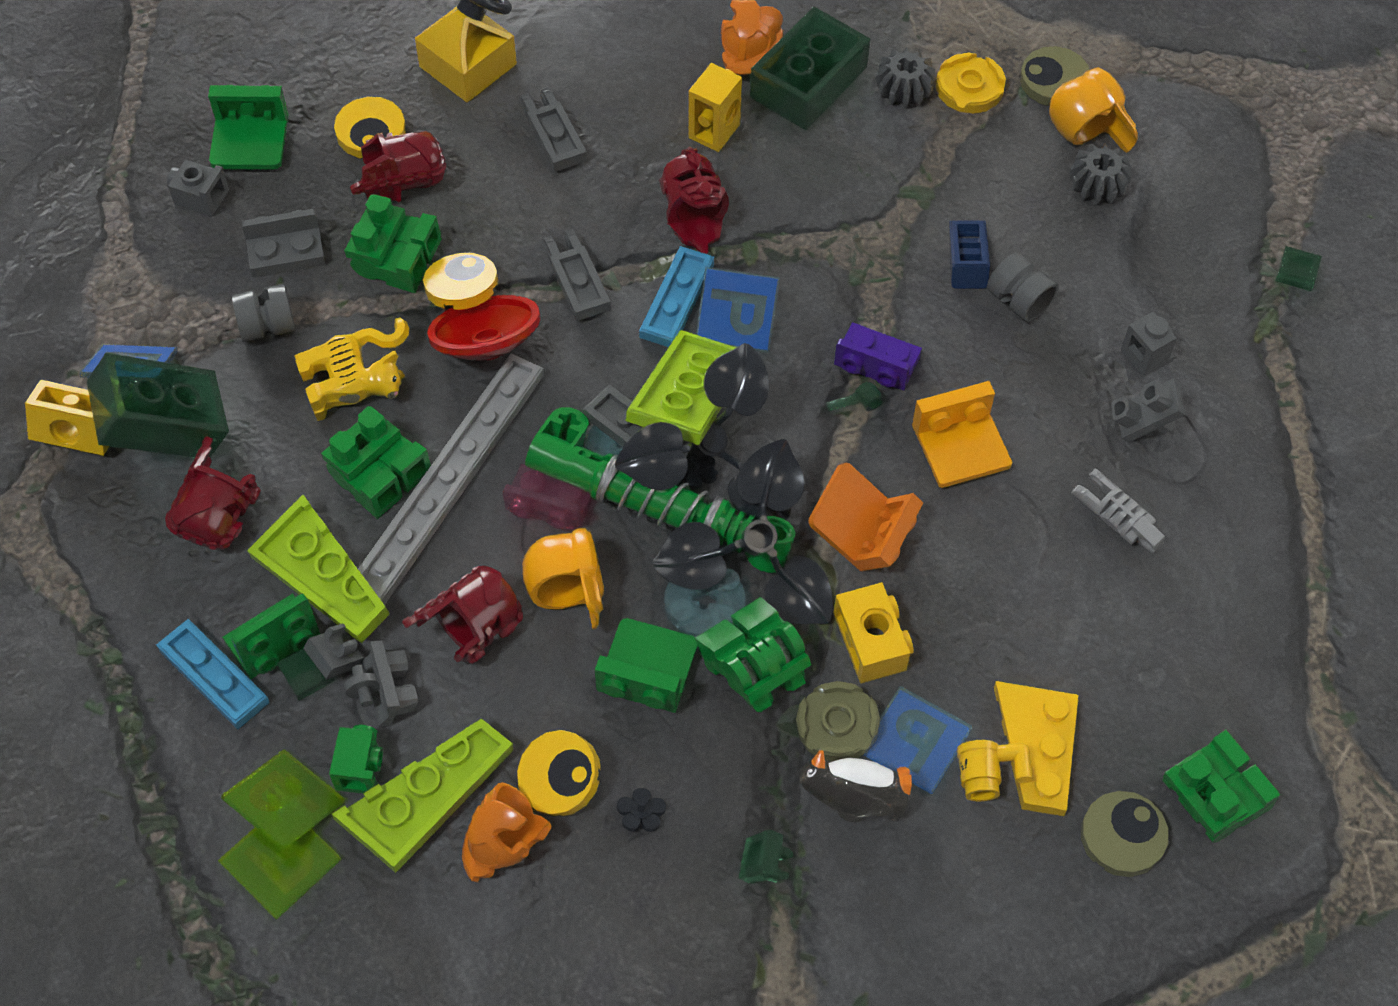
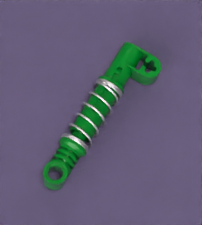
[525,407,795,573]

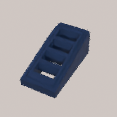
[949,220,990,289]

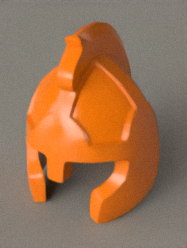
[721,0,783,75]
[462,782,551,882]

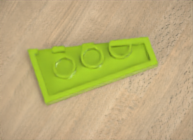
[247,495,390,644]
[332,718,514,873]

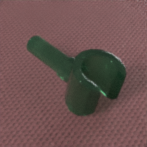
[826,382,882,411]

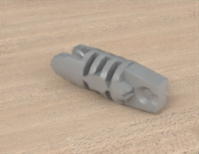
[1071,468,1165,554]

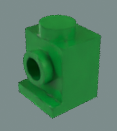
[329,725,383,794]

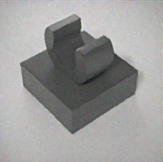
[303,623,364,679]

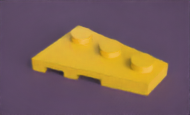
[994,681,1078,816]

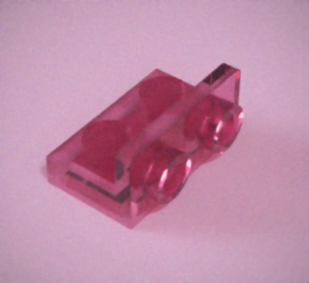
[503,463,592,530]

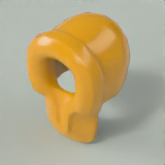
[1049,67,1138,153]
[522,528,604,630]

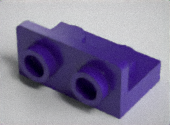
[834,322,922,391]

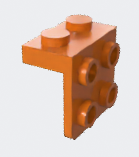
[809,463,923,571]

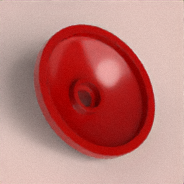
[427,295,541,360]

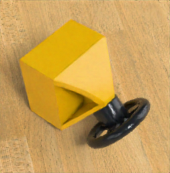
[415,0,517,103]

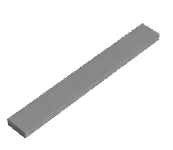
[358,353,544,605]

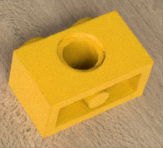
[689,63,742,152]
[25,380,118,456]
[833,582,914,684]

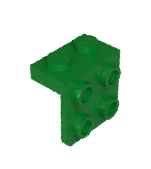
[208,85,289,169]
[595,618,698,713]

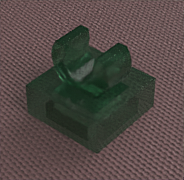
[738,829,793,884]

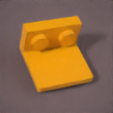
[912,381,1012,488]

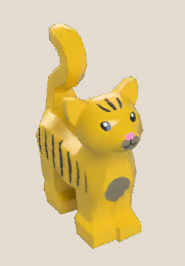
[295,317,409,421]

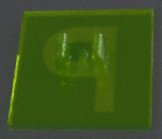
[221,749,345,850]
[218,801,341,920]

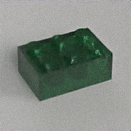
[750,6,870,130]
[86,353,229,458]

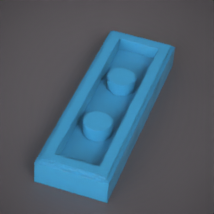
[639,246,714,347]
[156,619,270,730]

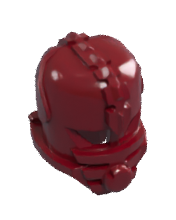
[350,131,447,202]
[659,147,729,255]
[165,436,261,550]
[402,566,523,664]

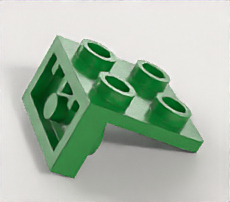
[222,593,320,680]

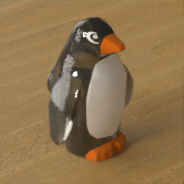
[799,750,912,823]

